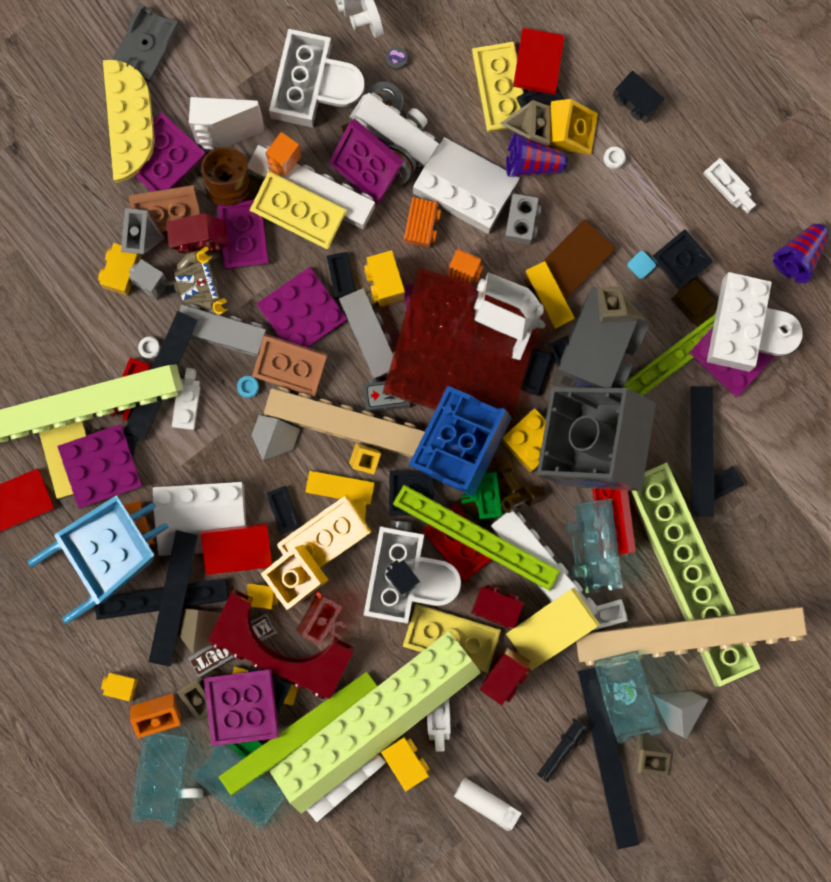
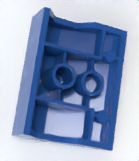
[409,386,512,497]

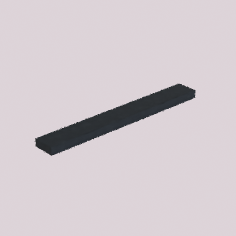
[577,667,640,850]

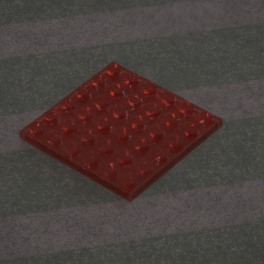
[382,267,541,433]

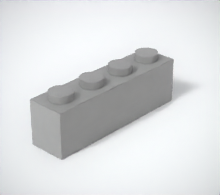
[339,288,401,379]
[180,304,267,358]

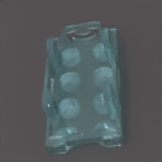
[566,499,623,594]
[594,650,662,743]
[130,732,190,828]
[189,745,286,830]

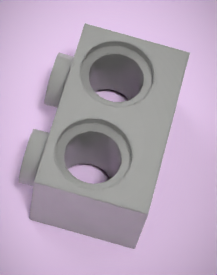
[504,194,541,245]
[129,259,168,300]

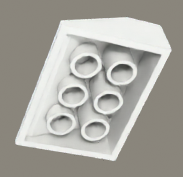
[189,97,265,152]
[413,137,520,234]
[153,482,246,556]

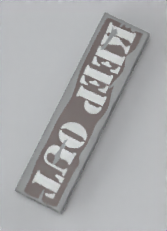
[188,613,277,678]

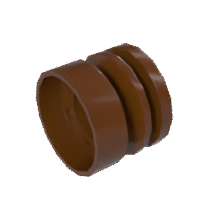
[201,147,250,206]

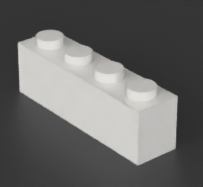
[350,93,439,167]

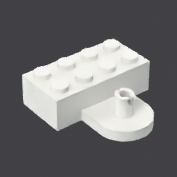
[335,0,384,38]
[269,29,364,128]
[707,272,802,372]
[364,527,461,624]

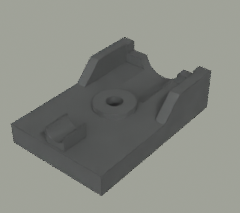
[112,3,180,82]

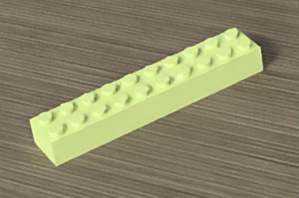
[0,364,184,443]
[628,463,761,687]
[270,631,481,814]

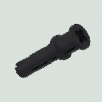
[537,718,590,783]

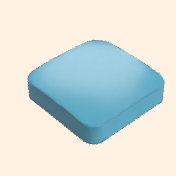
[627,251,656,279]

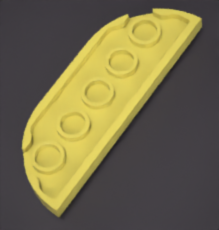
[103,60,155,183]

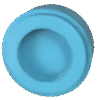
[237,376,259,399]

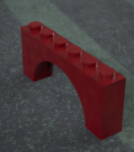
[208,588,355,699]

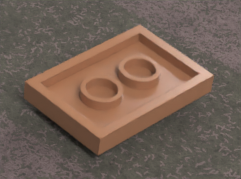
[129,185,201,232]
[252,334,328,397]

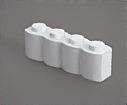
[307,753,386,822]

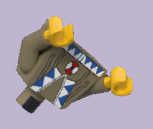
[165,247,228,314]

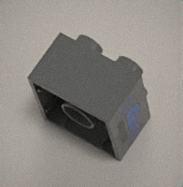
[551,286,649,388]
[537,387,656,491]

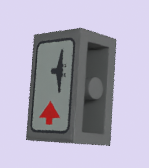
[363,376,410,413]

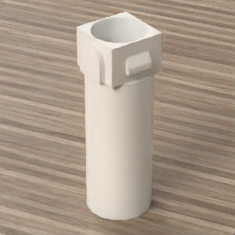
[454,778,521,831]

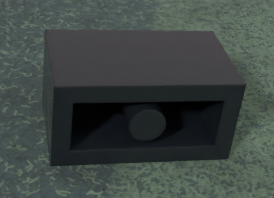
[613,70,665,123]
[385,560,420,597]

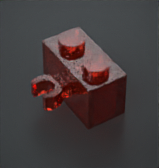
[296,592,346,646]

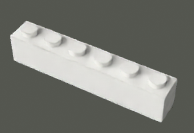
[248,145,375,230]
[491,511,597,616]

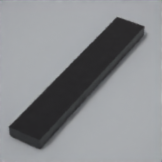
[124,311,199,440]
[690,386,714,518]
[149,530,198,667]
[95,579,229,620]

